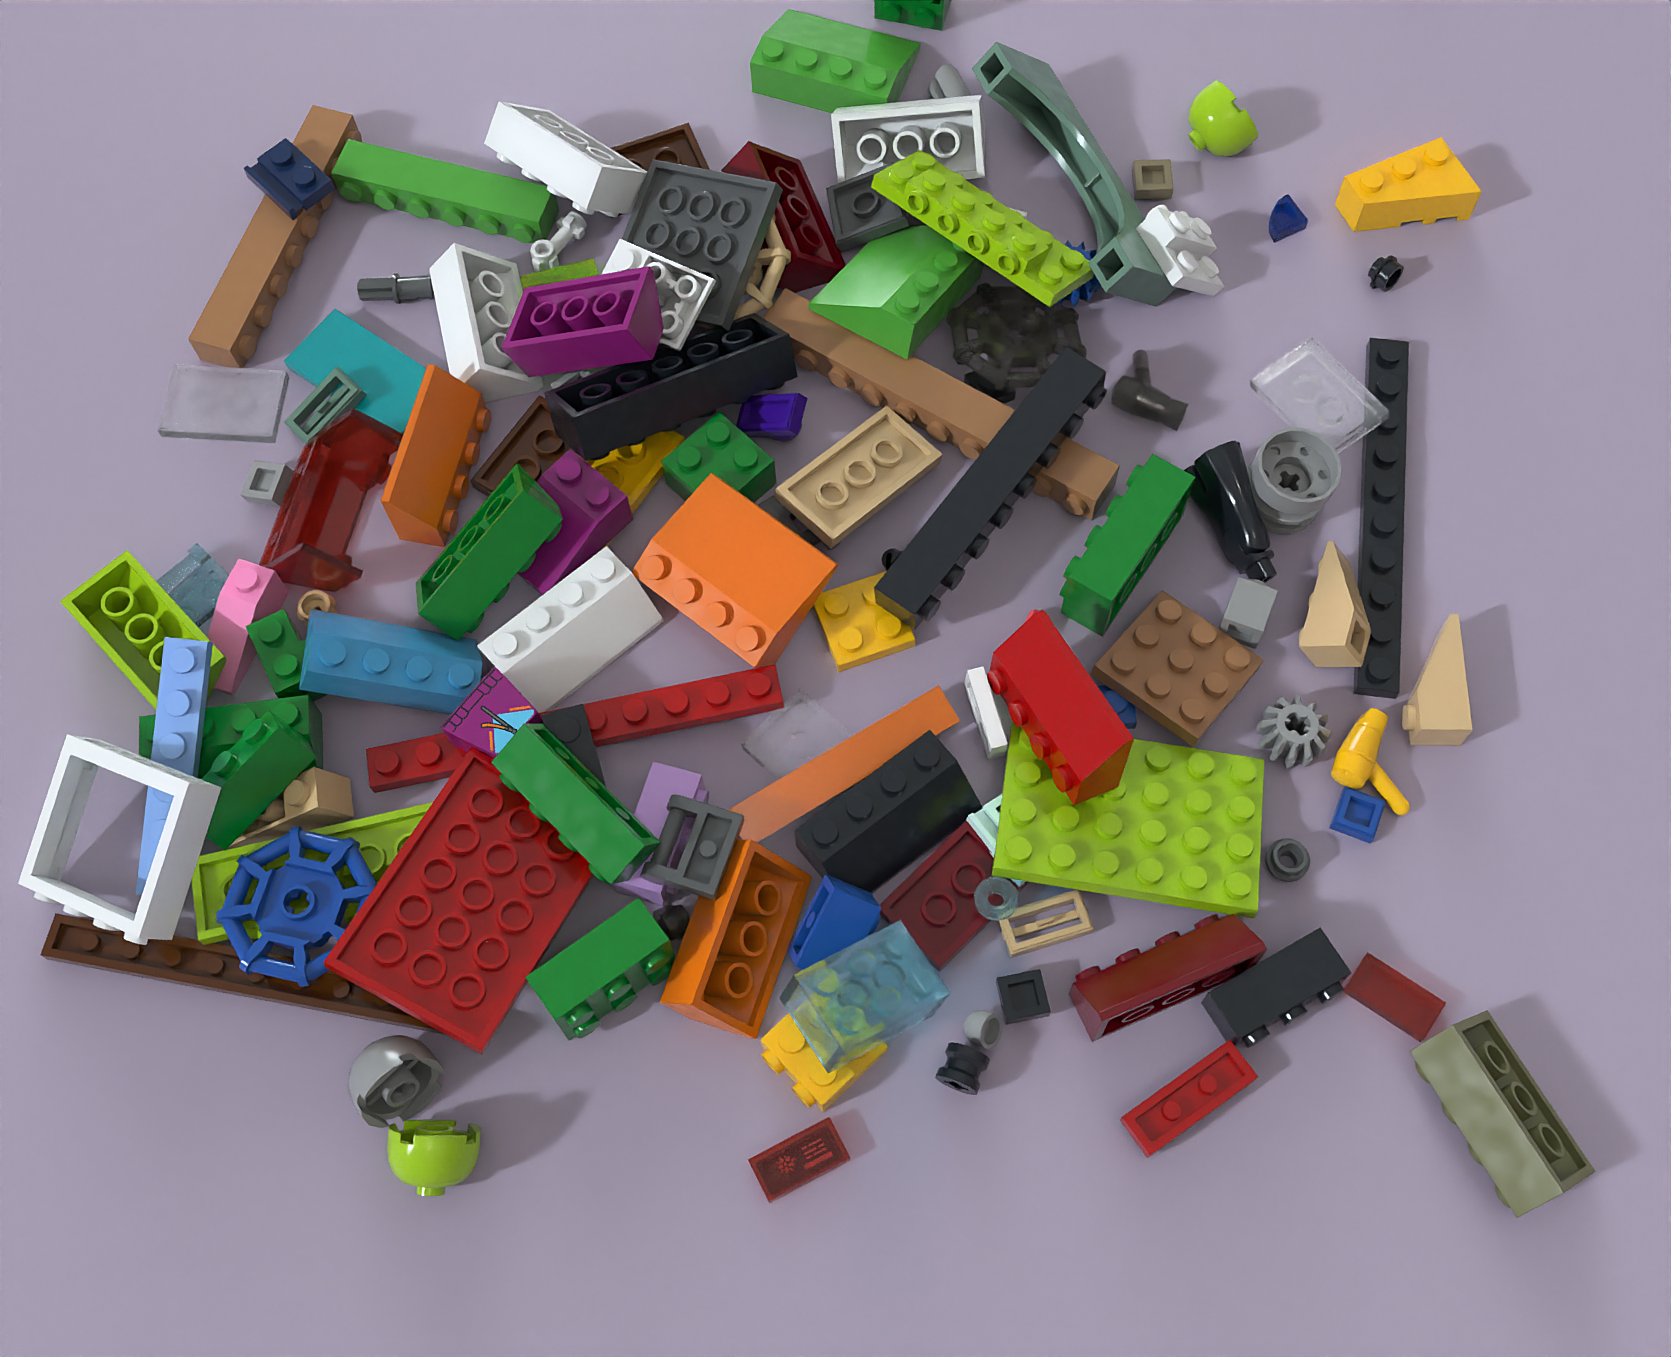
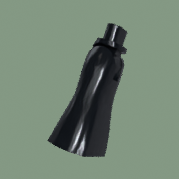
[1184,440,1277,583]

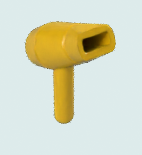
[1331,708,1410,815]

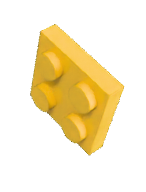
[812,571,915,672]

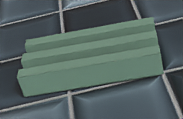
[284,366,367,450]

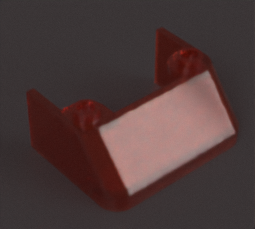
[259,408,403,592]

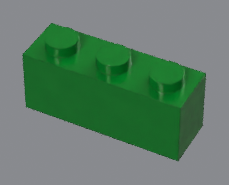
[201,710,316,851]

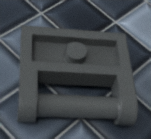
[640,794,745,900]

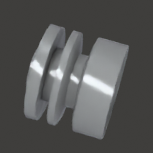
[1247,427,1342,534]

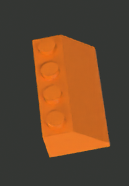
[381,364,491,547]
[659,839,812,1039]

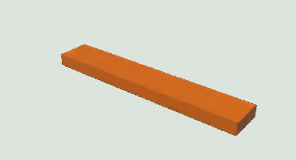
[728,685,960,842]

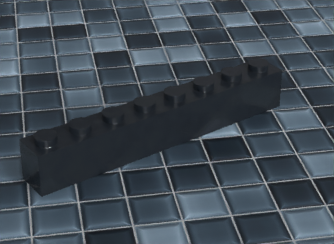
[874,347,1107,630]

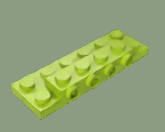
[871,150,1094,307]
[191,802,433,945]

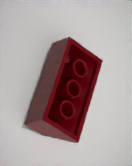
[721,141,846,293]
[1069,914,1267,1042]

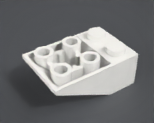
[602,239,716,351]

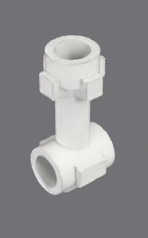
[530,211,587,276]

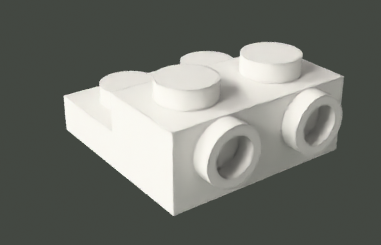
[1136,205,1225,297]

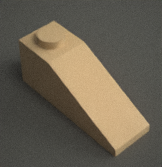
[1401,614,1473,746]

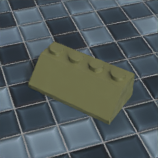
[1410,1010,1596,1218]

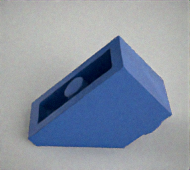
[787,874,881,970]

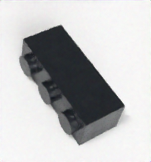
[1201,927,1351,1048]

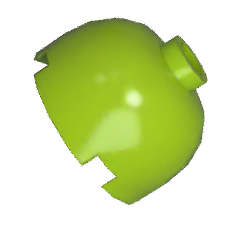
[1188,80,1258,157]
[387,1119,481,1196]

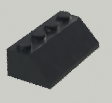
[795,730,983,894]

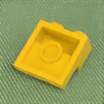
[760,983,888,1112]

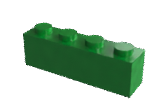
[491,724,661,884]

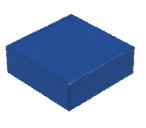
[1329,786,1386,844]

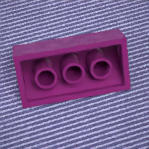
[501,266,664,377]

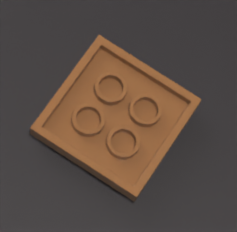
[1091,590,1264,747]

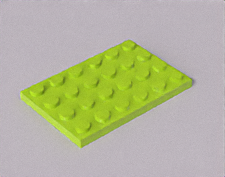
[992,721,1264,918]

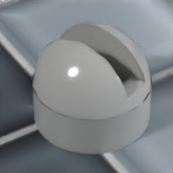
[963,1010,1003,1049]

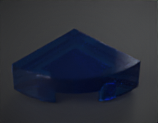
[1268,194,1308,243]

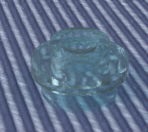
[974,876,1019,921]

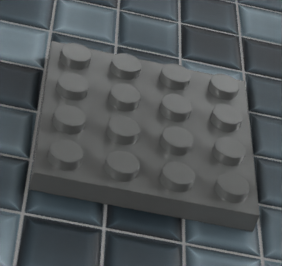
[622,159,783,331]

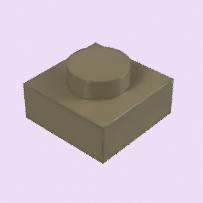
[1132,159,1173,199]

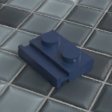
[243,138,335,220]

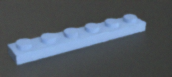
[136,637,213,895]

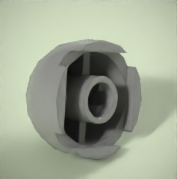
[349,1035,444,1128]

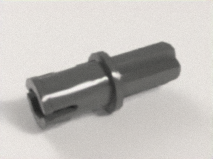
[357,273,435,304]

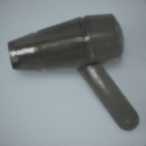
[1111,349,1189,432]

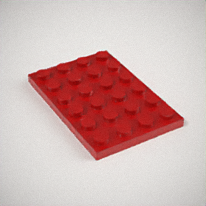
[324,746,594,1055]

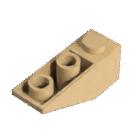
[1299,541,1371,667]
[223,767,354,850]

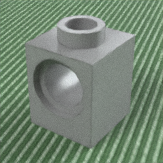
[1219,576,1278,649]

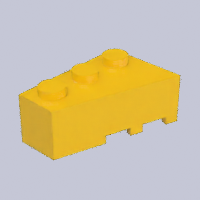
[1334,137,1482,232]

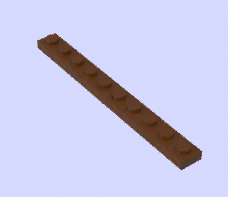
[40,913,445,1035]

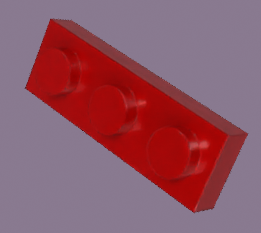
[1120,1040,1258,1158]

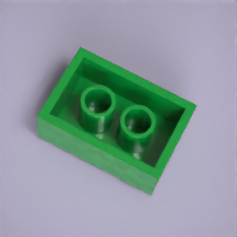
[525,897,676,1041]

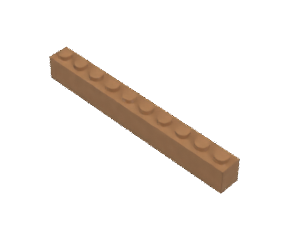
[763,288,1120,520]

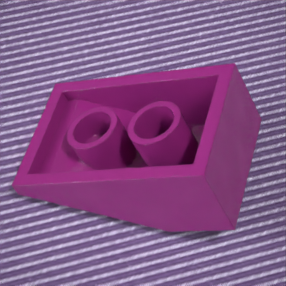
[517,449,634,595]

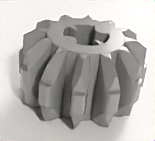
[1256,695,1331,769]

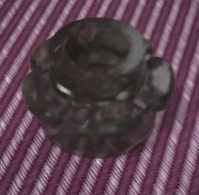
[653,900,690,942]

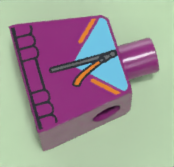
[441,667,544,758]

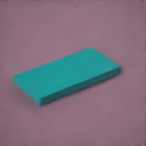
[284,309,426,443]

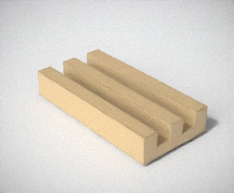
[996,889,1094,958]

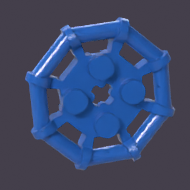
[216,826,377,987]

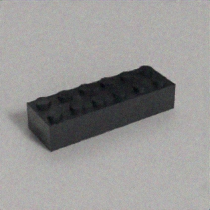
[544,313,798,461]

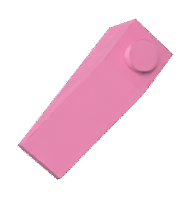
[207,558,289,696]

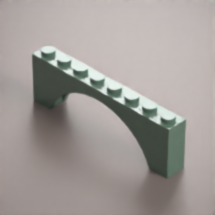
[972,42,1177,307]

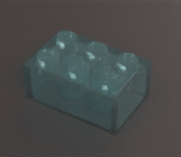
[779,920,950,1073]

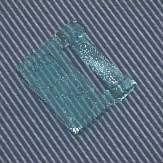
[156,543,229,628]

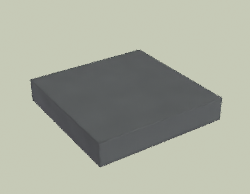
[826,162,909,252]

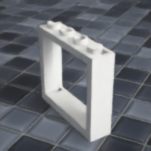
[18,734,221,945]

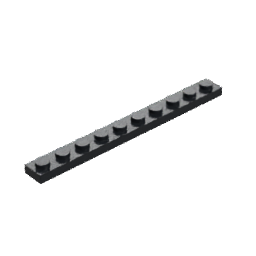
[1353,338,1409,699]

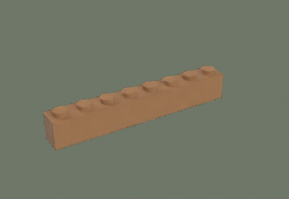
[188,105,362,371]

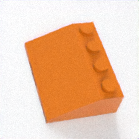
[632,473,839,668]

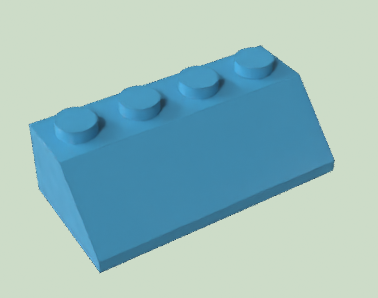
[299,609,483,715]

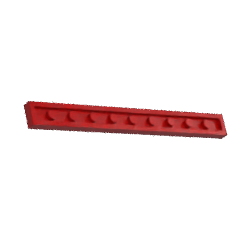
[366,664,785,793]

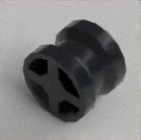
[935,1042,990,1095]

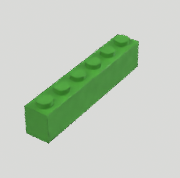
[331,139,559,243]

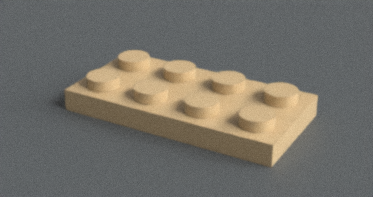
[774,405,943,548]

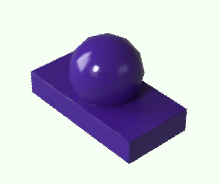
[736,393,808,442]

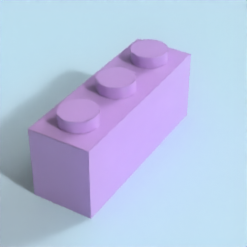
[613,761,709,906]

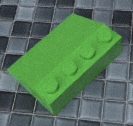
[750,9,921,113]
[808,225,984,360]

